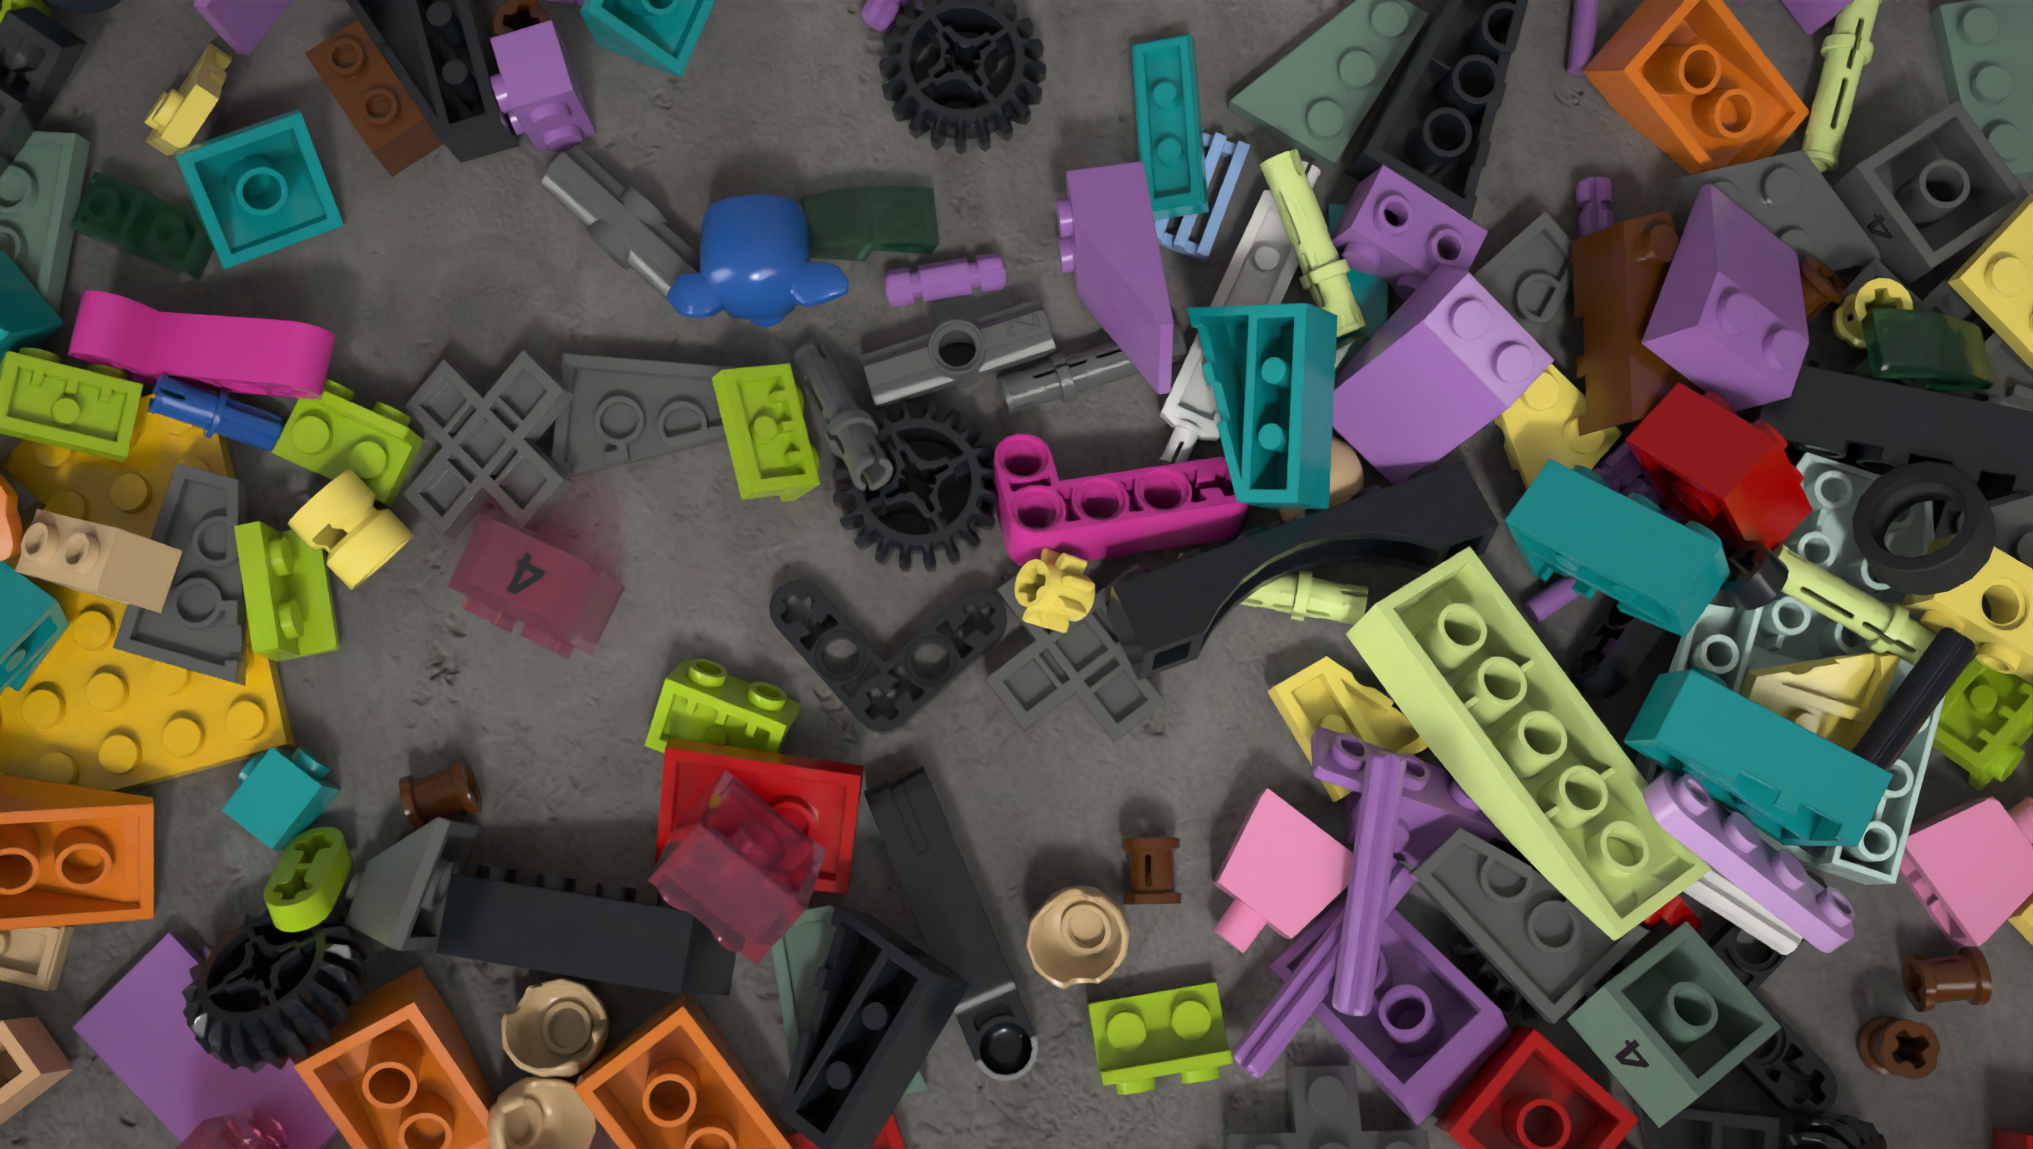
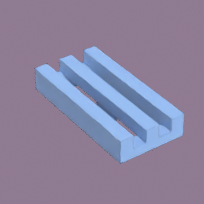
[1155,127,1250,262]

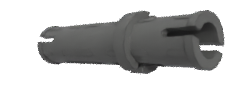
[996,321,1187,416]
[793,342,893,491]

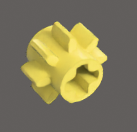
[1014,548,1095,633]

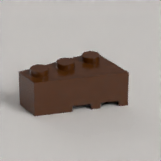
[1572,210,1705,436]

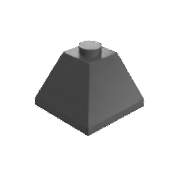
[344,817,482,951]

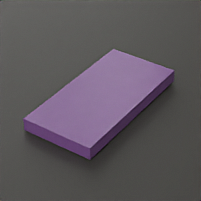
[72,932,340,1149]

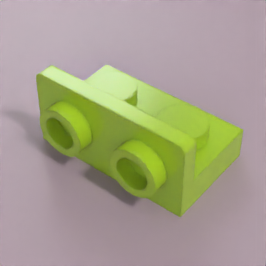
[0,347,143,462]
[712,363,820,502]
[271,378,425,508]
[234,521,340,662]
[1932,657,2033,792]
[644,659,801,753]
[1087,981,1234,1095]

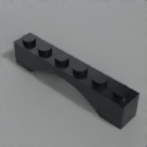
[1107,461,1499,680]

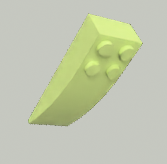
[1346,546,1712,941]

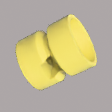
[287,469,414,590]

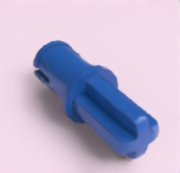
[147,373,283,451]

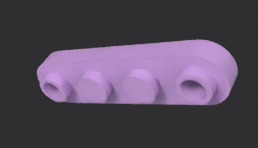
[1643,771,1855,953]

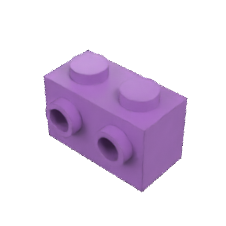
[490,20,596,152]
[1331,165,1488,301]

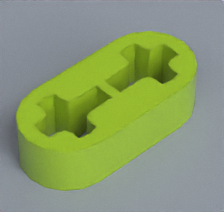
[263,827,352,932]

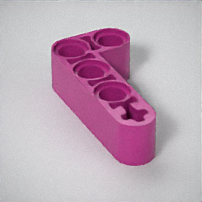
[67,290,336,399]
[992,434,1249,566]

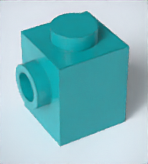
[221,746,341,851]

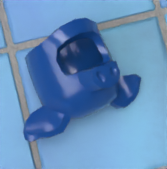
[667,194,849,327]

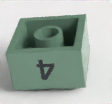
[1566,921,1782,1128]

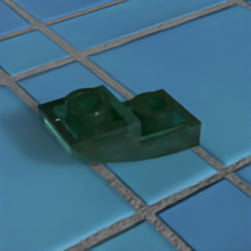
[69,171,214,281]
[800,186,940,262]
[1861,308,1994,390]

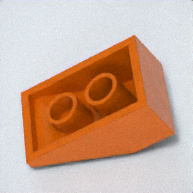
[1582,0,1810,175]
[0,775,154,931]
[293,966,496,1149]
[574,994,797,1149]

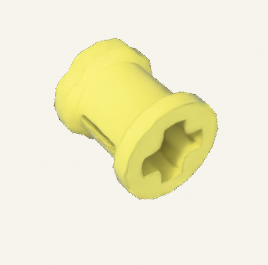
[1832,278,1913,349]

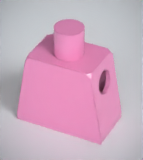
[1212,788,1353,954]
[1898,796,2033,946]

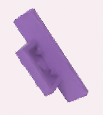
[1311,727,1512,866]

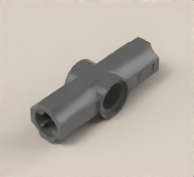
[540,145,700,304]
[859,299,1056,410]

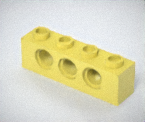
[1901,533,2033,691]

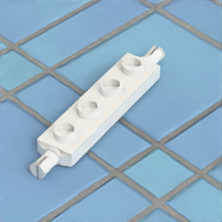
[1159,161,1321,465]

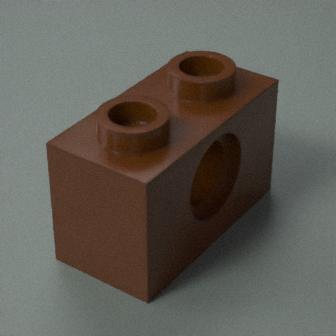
[305,19,444,177]

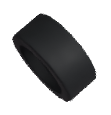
[1852,461,1997,596]

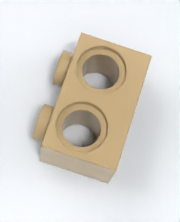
[15,509,182,613]

